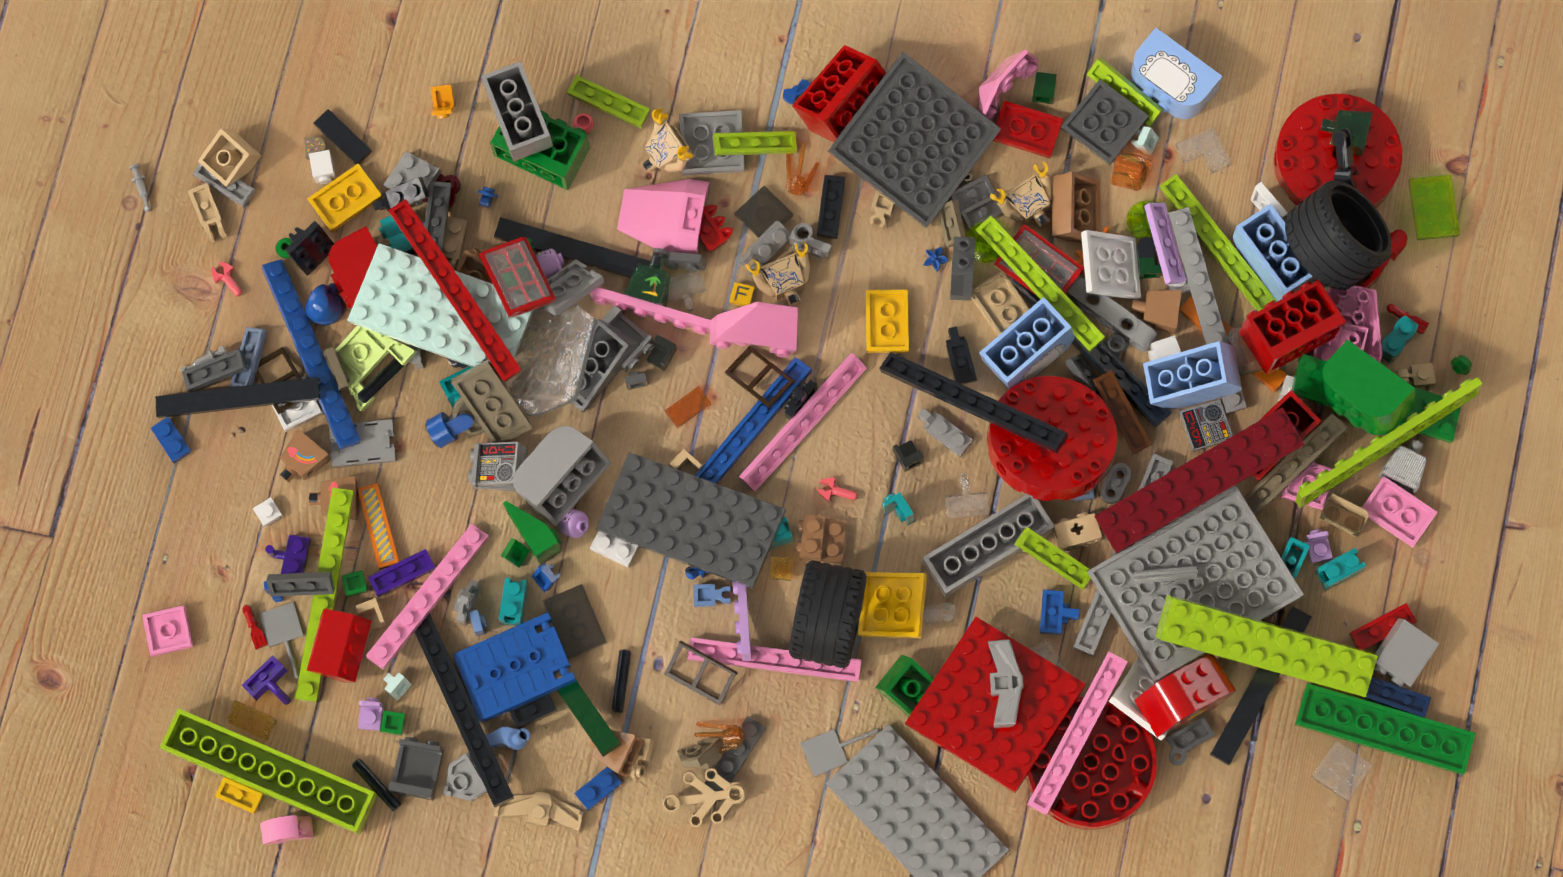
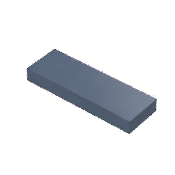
[230,327,267,387]

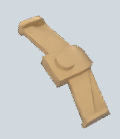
[494,792,584,833]

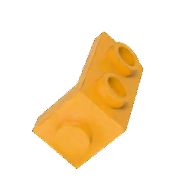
[431,84,455,119]

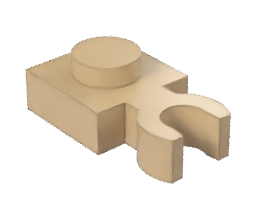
[870,190,894,229]

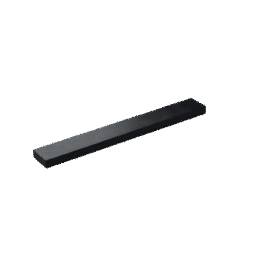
[494,217,659,285]
[155,377,321,418]
[1210,606,1312,766]

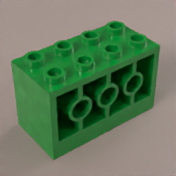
[490,110,590,191]

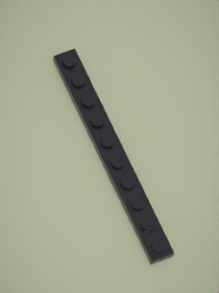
[1009,277,1172,428]
[879,352,1069,453]
[414,613,514,808]

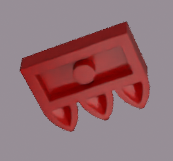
[699,205,733,253]

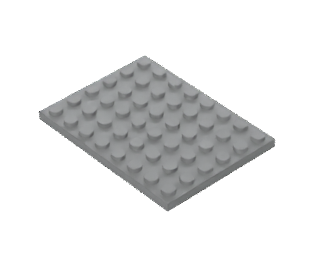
[1087,486,1304,683]

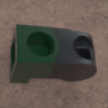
[1137,237,1161,279]

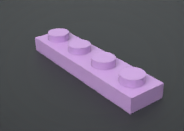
[1144,202,1187,284]
[733,582,751,661]

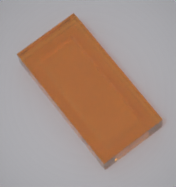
[665,386,711,429]

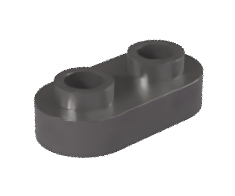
[1100,463,1131,504]

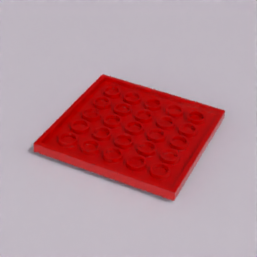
[905,617,1086,794]

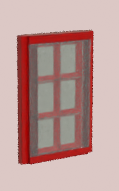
[994,224,1084,296]
[479,237,556,318]

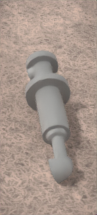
[129,164,151,212]
[180,345,228,372]

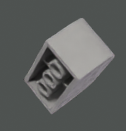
[481,61,553,161]
[513,426,611,527]

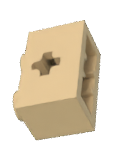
[1053,512,1102,552]

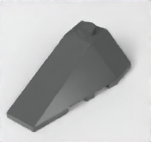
[568,319,639,412]

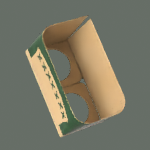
[1319,493,1369,537]

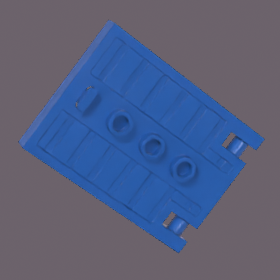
[453,612,577,724]

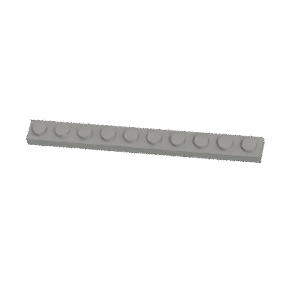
[1168,207,1247,414]
[1073,453,1173,656]

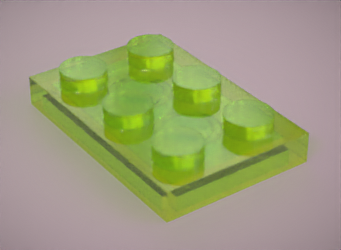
[1408,175,1460,241]

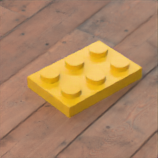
[307,164,383,233]
[866,290,909,353]

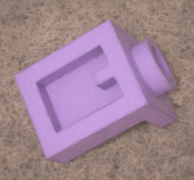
[1304,529,1333,564]
[358,698,384,731]

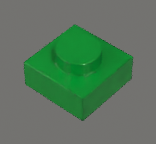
[501,538,530,568]
[341,570,368,597]
[380,710,406,736]

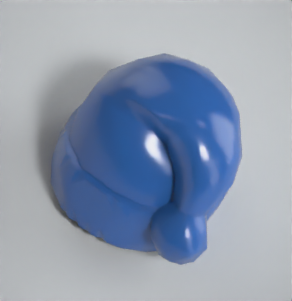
[305,283,345,326]

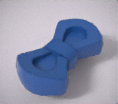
[783,79,810,105]
[685,567,709,580]

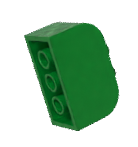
[1323,339,1415,435]

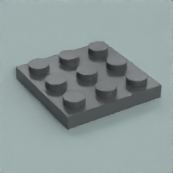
[1061,79,1149,165]

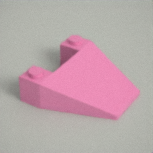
[710,302,798,357]

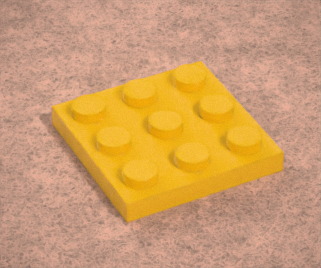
[858,572,927,638]

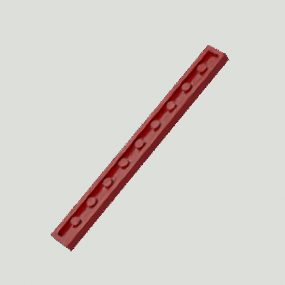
[388,199,522,383]

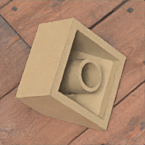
[198,128,261,187]

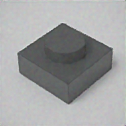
[624,371,648,390]

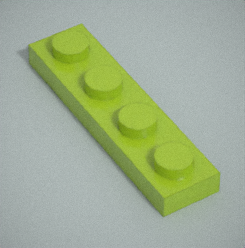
[1087,57,1163,127]
[567,75,650,129]
[713,131,797,156]
[1014,527,1091,590]

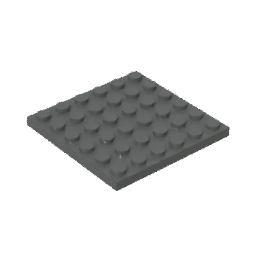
[827,52,1001,228]

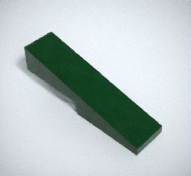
[557,682,621,757]

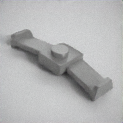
[988,640,1024,728]

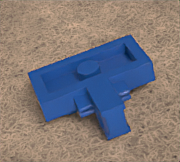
[1040,590,1080,635]

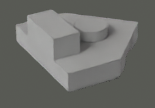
[453,580,481,626]
[443,753,487,801]

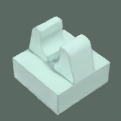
[1131,126,1159,155]
[383,673,412,701]

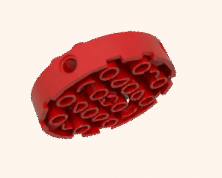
[1274,93,1402,208]
[986,376,1117,501]
[1026,697,1157,830]

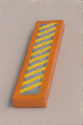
[357,483,400,570]

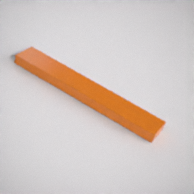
[1179,295,1289,392]

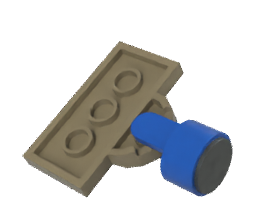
[425,360,533,448]

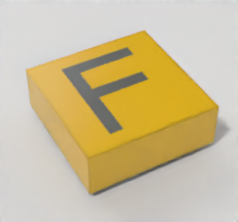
[729,282,755,307]

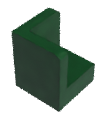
[1032,72,1057,105]

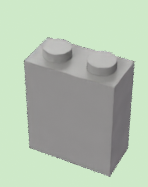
[1374,618,1439,687]

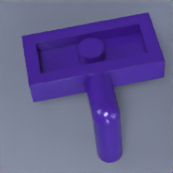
[265,534,311,574]
[242,656,291,705]

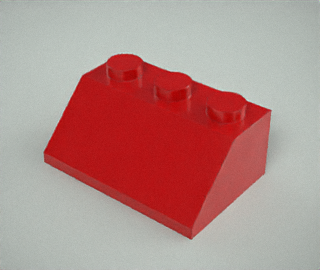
[306,608,372,683]

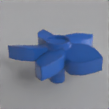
[923,247,948,272]

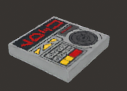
[1179,399,1233,452]
[476,442,521,486]

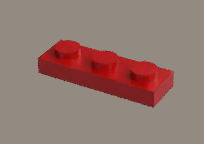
[1349,603,1417,650]

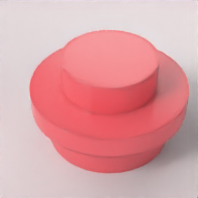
[573,113,594,134]

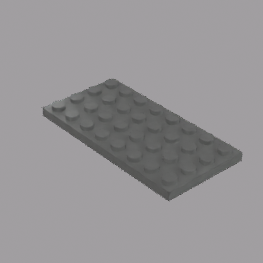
[596,452,786,589]

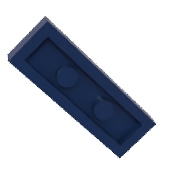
[1361,677,1431,718]

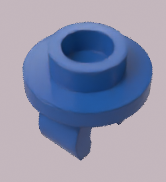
[478,187,498,207]

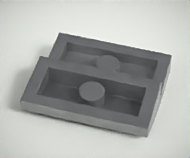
[950,175,1003,230]

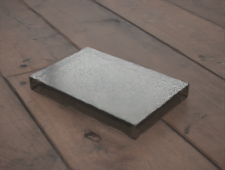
[543,584,607,660]

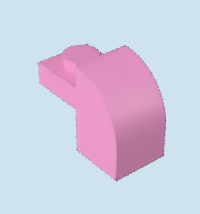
[260,815,314,845]

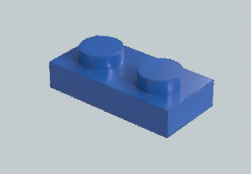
[151,417,191,463]
[574,767,622,811]

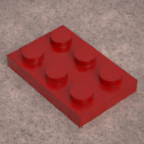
[993,100,1063,159]

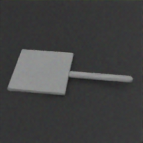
[259,602,304,679]
[800,729,879,777]

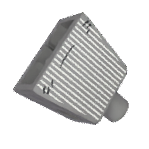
[1377,440,1427,495]

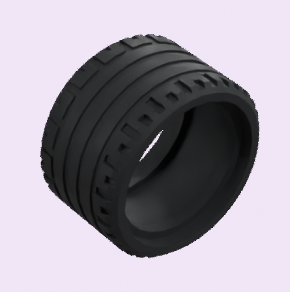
[1285,180,1392,290]
[789,560,867,669]

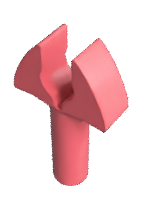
[212,261,242,296]
[817,477,858,502]

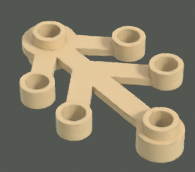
[662,767,747,827]

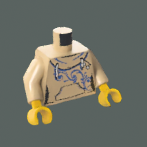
[643,108,695,173]
[990,161,1052,228]
[746,241,810,307]

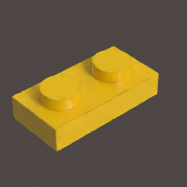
[214,777,264,815]

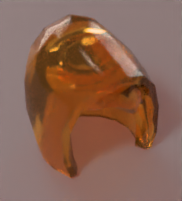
[1111,152,1153,191]

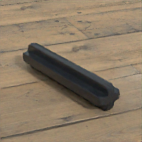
[358,358,404,403]
[611,649,631,713]
[352,758,401,811]

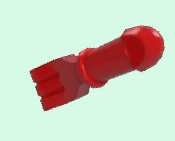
[1386,304,1429,334]
[242,605,268,650]

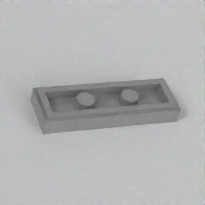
[192,164,256,208]

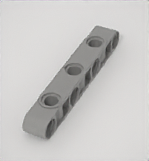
[1034,251,1158,352]

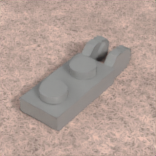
[738,221,791,275]

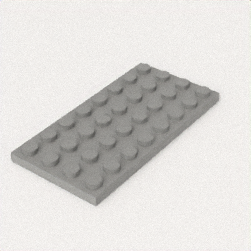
[826,724,1009,877]

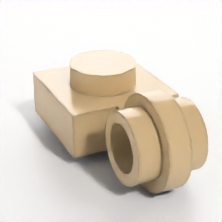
[1395,363,1436,387]
[629,738,654,780]

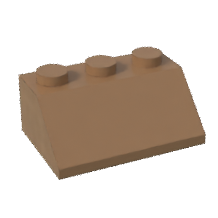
[1052,172,1100,242]

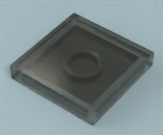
[734,185,793,238]

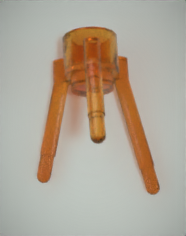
[786,143,819,195]
[694,722,743,753]

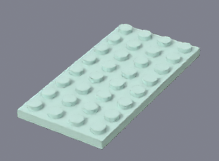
[347,243,535,369]

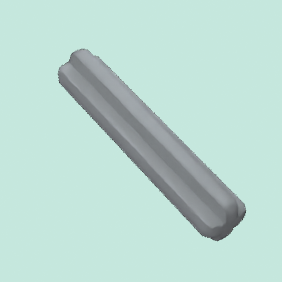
[1134,566,1198,583]

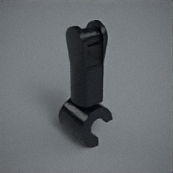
[1334,128,1359,187]

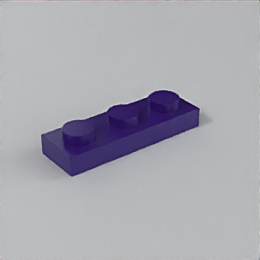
[368,549,436,598]

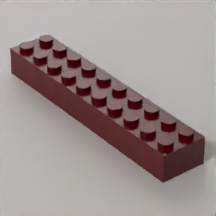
[1094,407,1305,553]

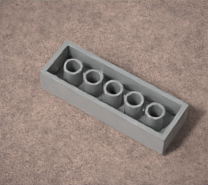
[922,494,1055,598]

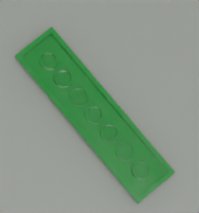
[1291,354,1461,443]
[1295,683,1475,775]

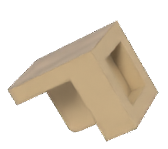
[669,449,703,476]
[356,598,387,632]

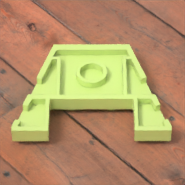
[334,325,417,412]

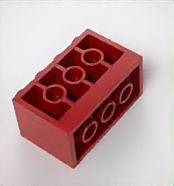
[792,45,886,142]
[1239,280,1346,375]

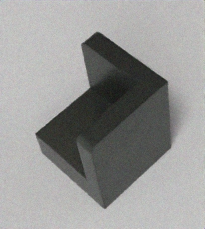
[647,335,677,371]
[893,440,924,472]

